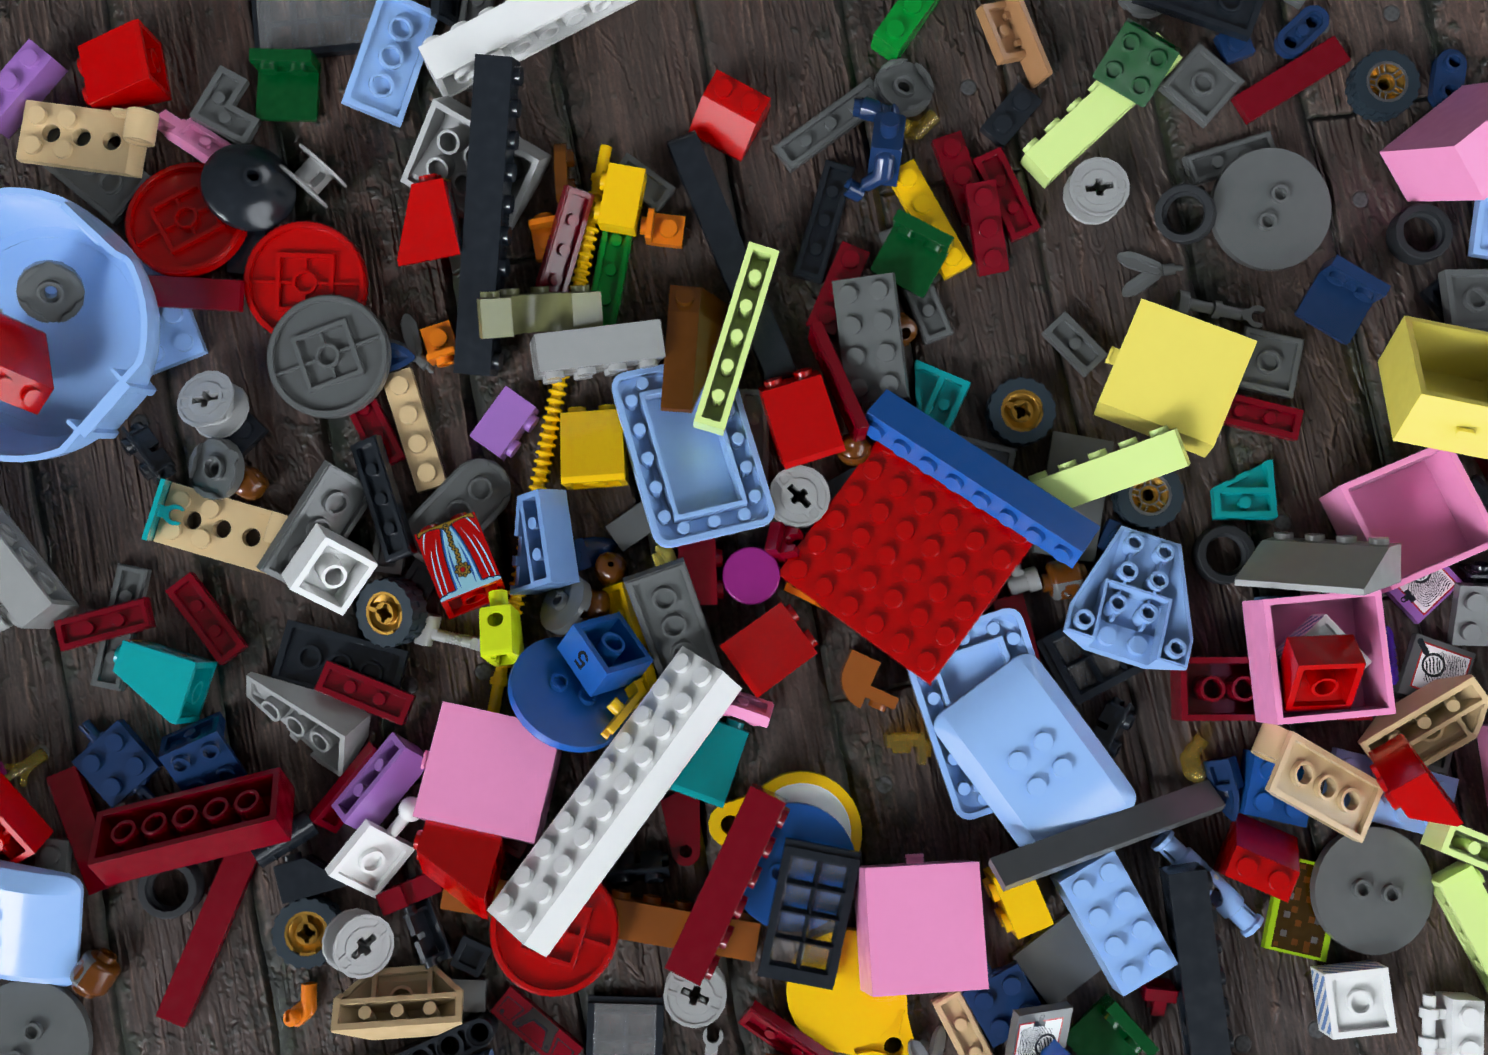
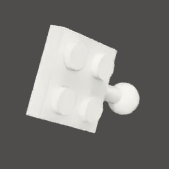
[325,796,419,898]

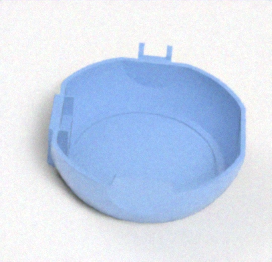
[0,187,160,462]

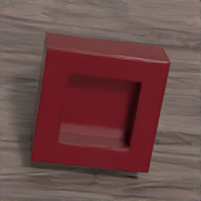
[764,521,804,564]
[1138,977,1178,1017]

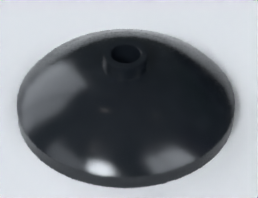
[200,143,297,232]

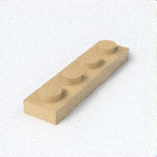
[384,367,447,494]

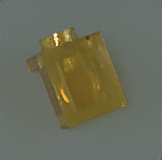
[884,731,931,765]

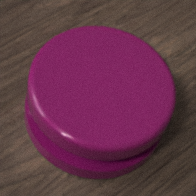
[722,547,780,605]

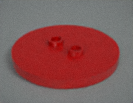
[125,162,248,277]
[243,221,369,334]
[490,882,620,997]

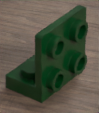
[1093,17,1181,107]
[249,48,321,122]
[871,209,954,298]
[1066,993,1160,1055]

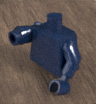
[843,96,906,202]

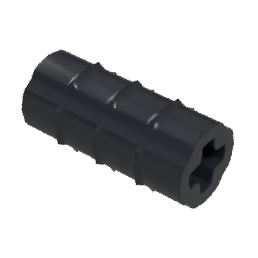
[251,809,320,868]

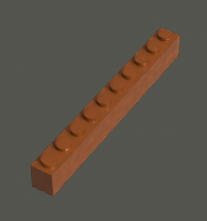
[440,869,761,962]

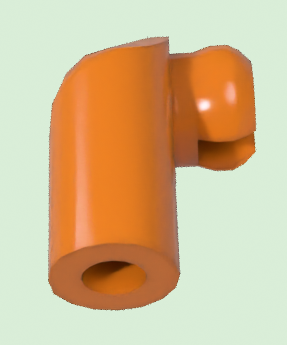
[283,981,317,1027]

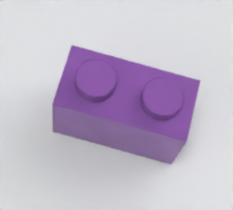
[469,386,540,461]

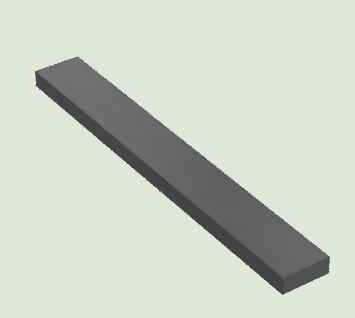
[988,779,1226,892]

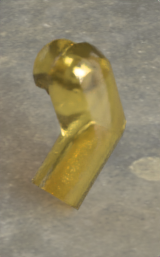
[904,110,940,140]
[1180,734,1209,783]

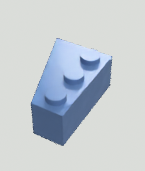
[509,489,580,595]

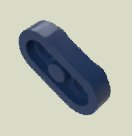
[1274,5,1329,59]
[1428,49,1467,108]

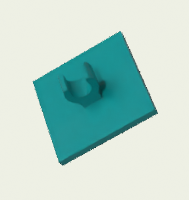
[141,478,185,541]

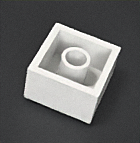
[281,523,378,616]

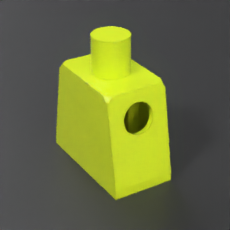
[479,589,524,667]

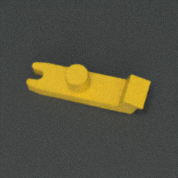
[601,678,648,739]

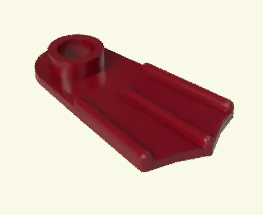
[661,792,700,866]

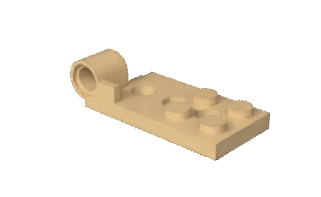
[16,100,160,179]
[153,482,288,574]
[1250,723,1383,843]

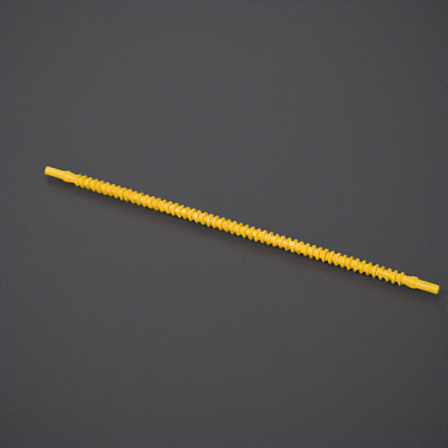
[487,144,612,713]

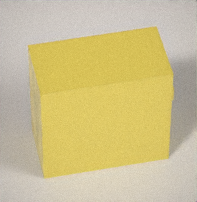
[1094,298,1257,458]
[1378,315,1488,459]

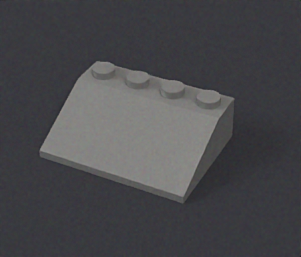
[400,96,552,230]
[1235,532,1401,596]

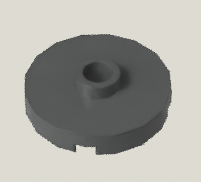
[873,58,934,117]
[16,260,85,323]
[188,437,245,500]
[540,576,592,635]

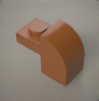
[840,649,899,713]

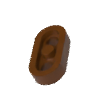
[553,143,576,204]

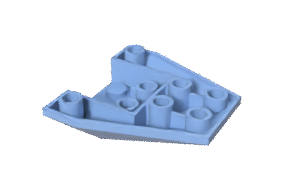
[1063,526,1193,671]

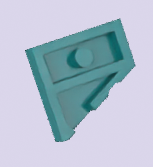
[915,360,971,429]
[1210,460,1278,520]

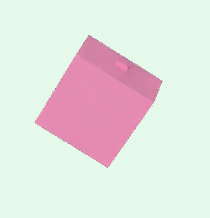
[1379,82,1488,202]
[1319,448,1488,594]
[1242,590,1396,725]
[413,701,563,845]
[854,853,989,997]

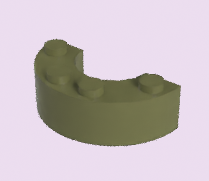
[477,285,603,339]

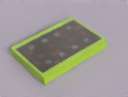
[1261,858,1331,962]

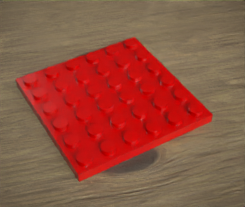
[780,441,1034,686]

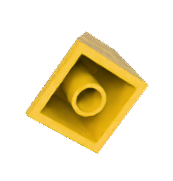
[560,404,629,490]

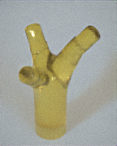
[4,748,48,787]

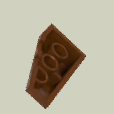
[661,285,729,413]

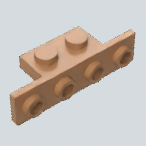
[975,0,1053,89]

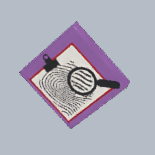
[1386,566,1463,624]

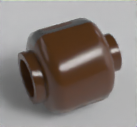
[1040,560,1088,601]
[70,948,121,999]

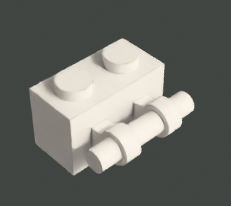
[1418,991,1485,1055]

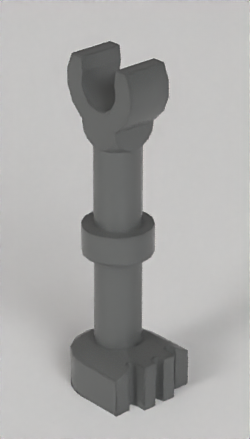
[1171,289,1265,329]

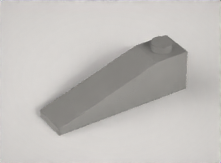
[246,672,370,776]

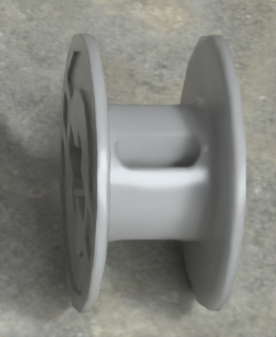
[279,143,347,209]
[1063,157,1130,225]
[177,370,250,438]
[769,465,830,529]
[322,908,394,979]
[663,966,727,1028]

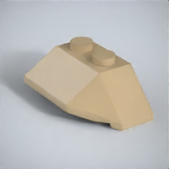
[1358,674,1488,766]
[330,965,464,1040]

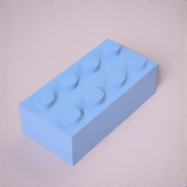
[1050,850,1178,997]

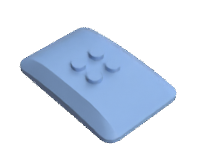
[612,364,775,548]
[907,608,1036,820]
[934,654,1136,848]
[0,860,84,987]

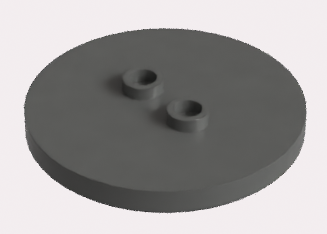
[1210,148,1331,271]
[267,295,392,419]
[1310,826,1433,955]
[0,981,93,1055]

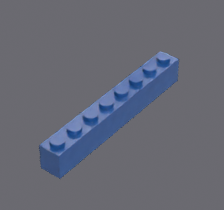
[865,389,1100,569]

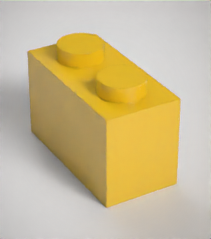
[594,162,647,237]

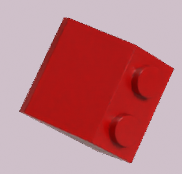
[688,69,771,162]
[1280,634,1366,711]

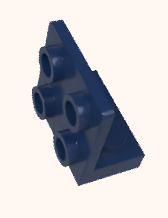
[1294,254,1391,345]
[158,711,248,791]

